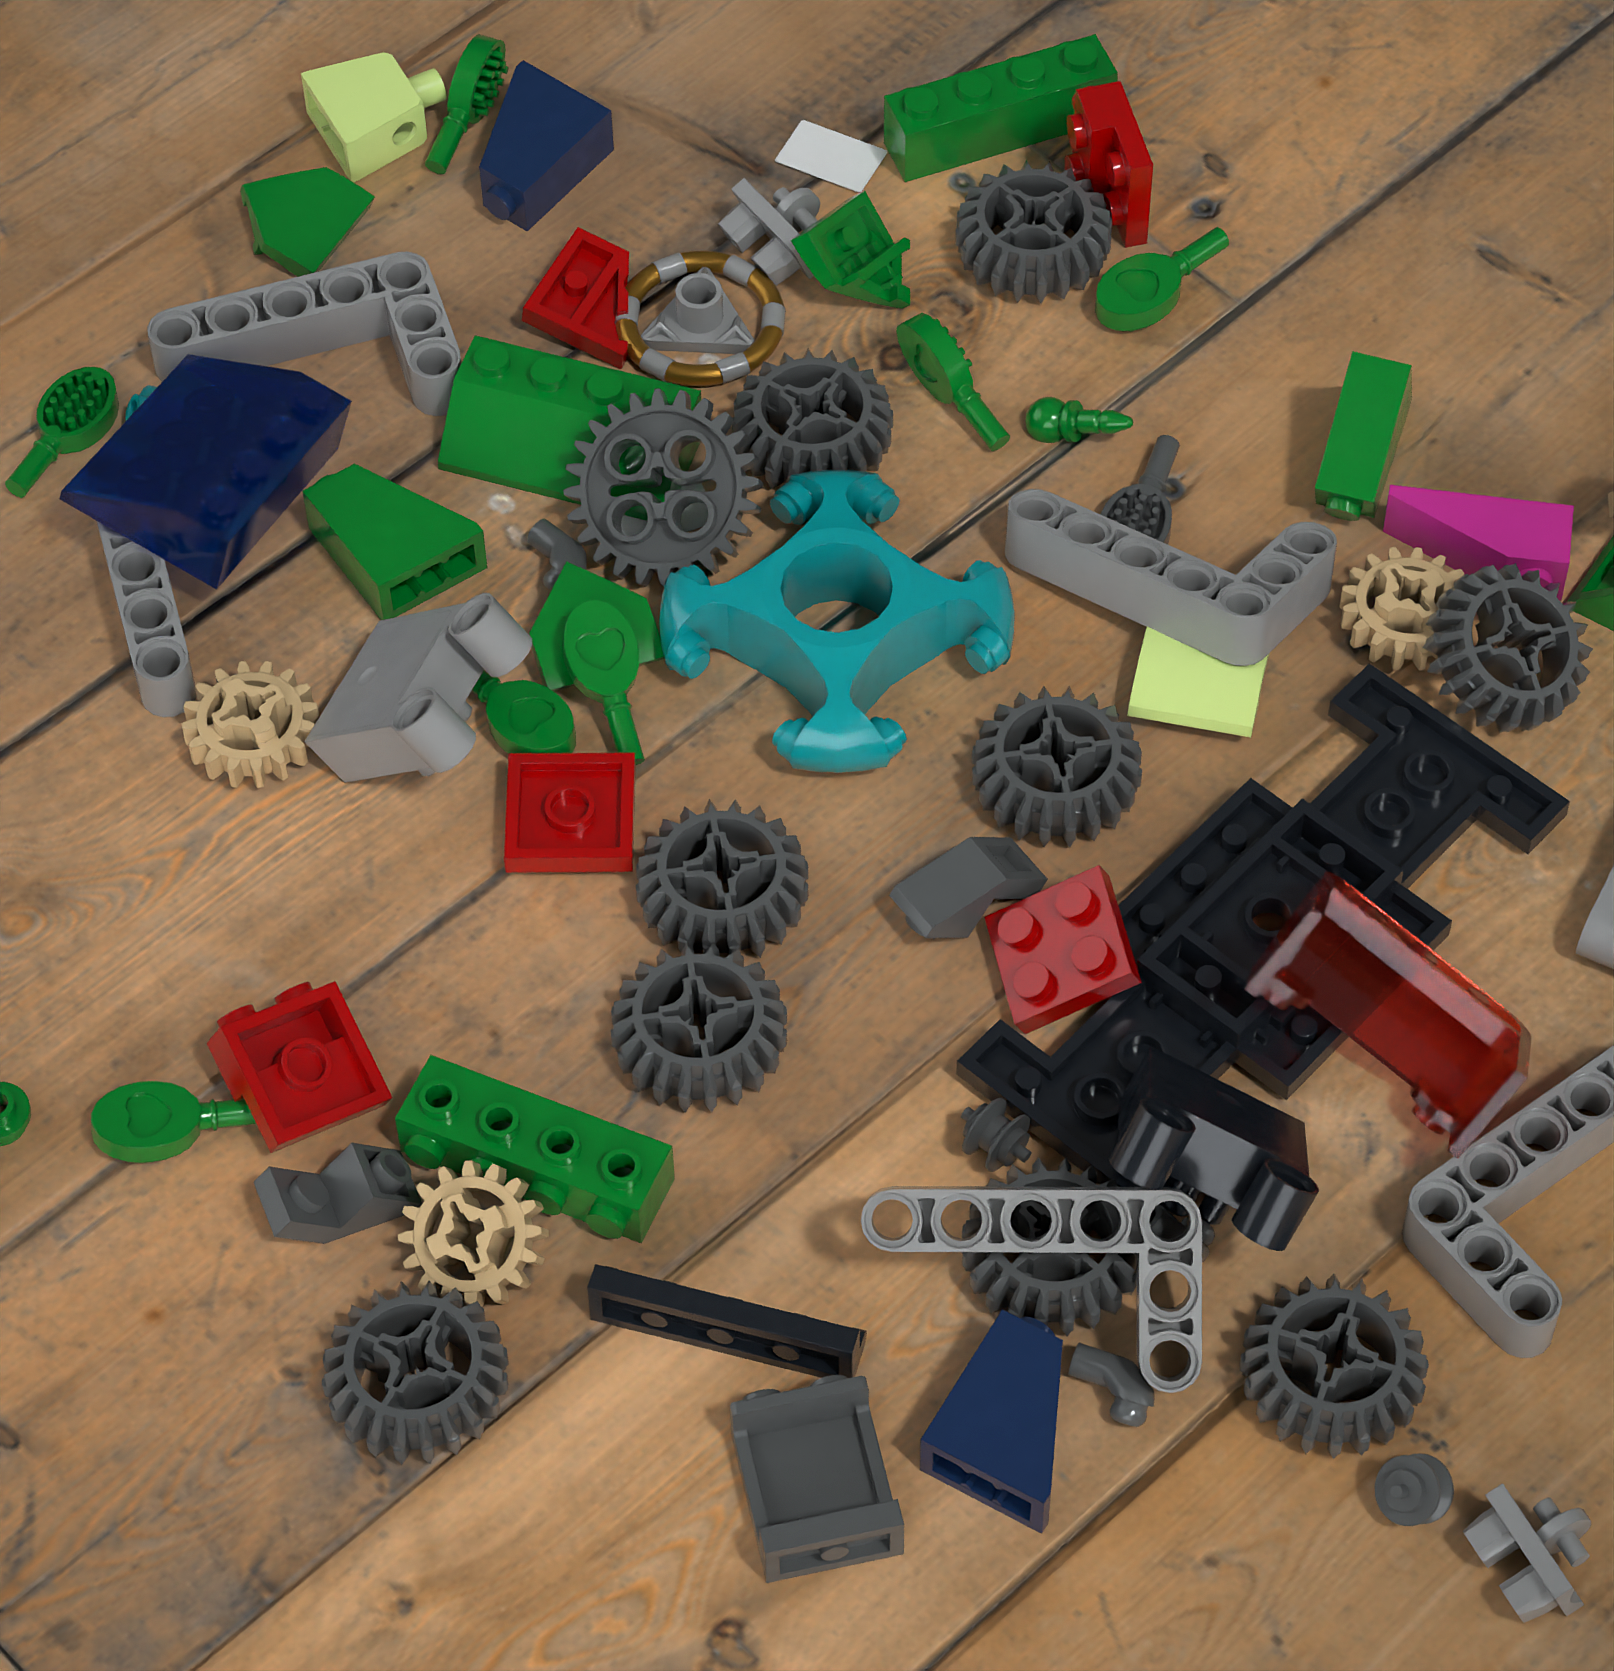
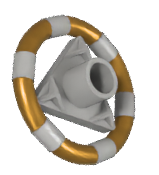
[615,251,786,386]

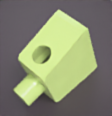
[301,52,447,182]

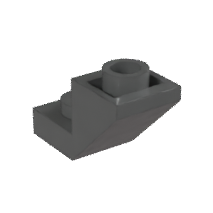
[889,837,1048,939]
[253,1143,422,1244]

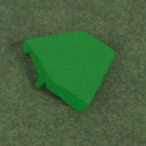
[240,167,375,277]
[791,191,910,309]
[529,561,664,692]

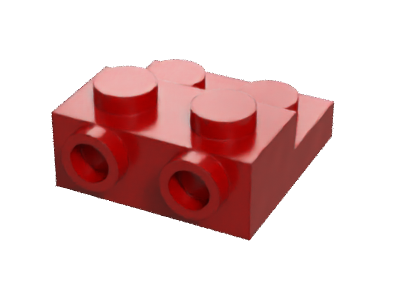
[1065,81,1153,248]
[206,981,393,1153]

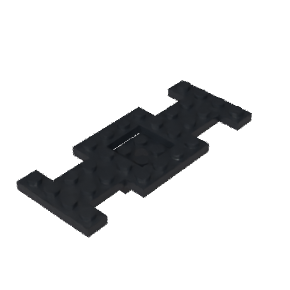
[956,663,1570,1215]

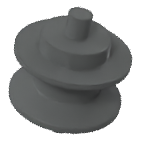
[961,1098,1032,1172]
[1375,1453,1454,1526]

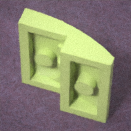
[1127,627,1270,738]

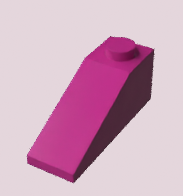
[1383,485,1574,601]

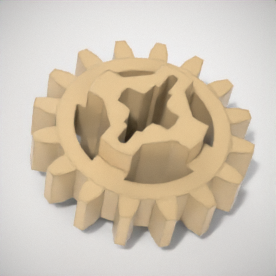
[1339,547,1474,671]
[182,661,319,788]
[398,1160,549,1307]

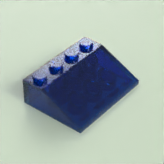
[59,354,352,590]

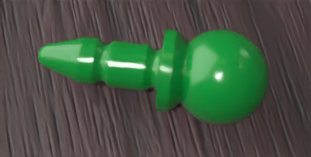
[1025,397,1134,443]

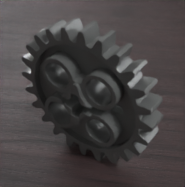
[563,388,763,587]

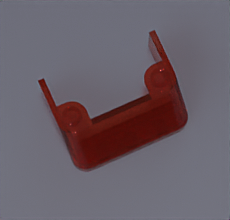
[1245,872,1532,1159]

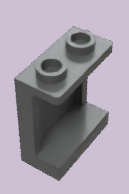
[730,1375,904,1583]

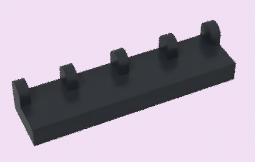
[587,1264,867,1378]

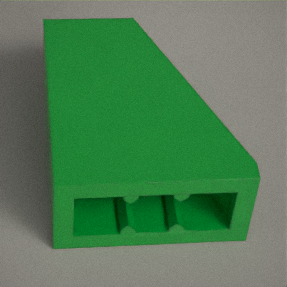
[1314,351,1412,521]
[302,463,488,620]

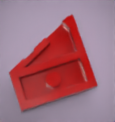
[521,227,629,369]

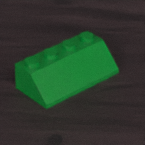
[438,335,701,521]

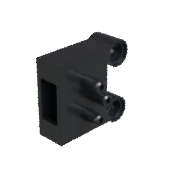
[1108,1046,1319,1251]

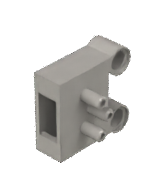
[304,593,532,783]

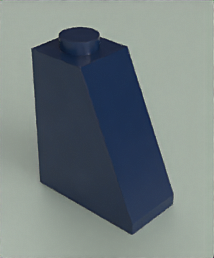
[479,60,614,232]
[920,1309,1063,1534]

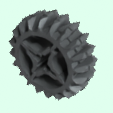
[955,160,1112,304]
[732,348,893,489]
[1423,563,1593,733]
[972,686,1142,848]
[636,799,809,958]
[610,942,787,1113]
[962,1157,1137,1337]
[1240,1274,1429,1459]
[322,1281,509,1465]

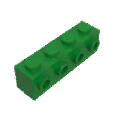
[884,34,1118,182]
[395,1055,675,1244]

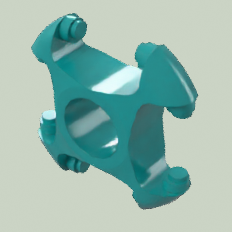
[659,470,1015,773]

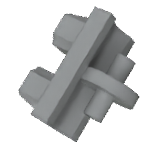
[718,178,820,286]
[1463,1483,1591,1623]

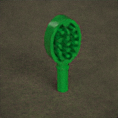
[425,34,509,174]
[1095,227,1229,331]
[896,313,1010,451]
[5,367,119,498]
[562,599,645,765]
[472,670,576,753]
[91,1081,256,1163]

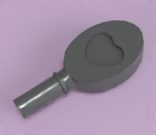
[1100,435,1180,544]

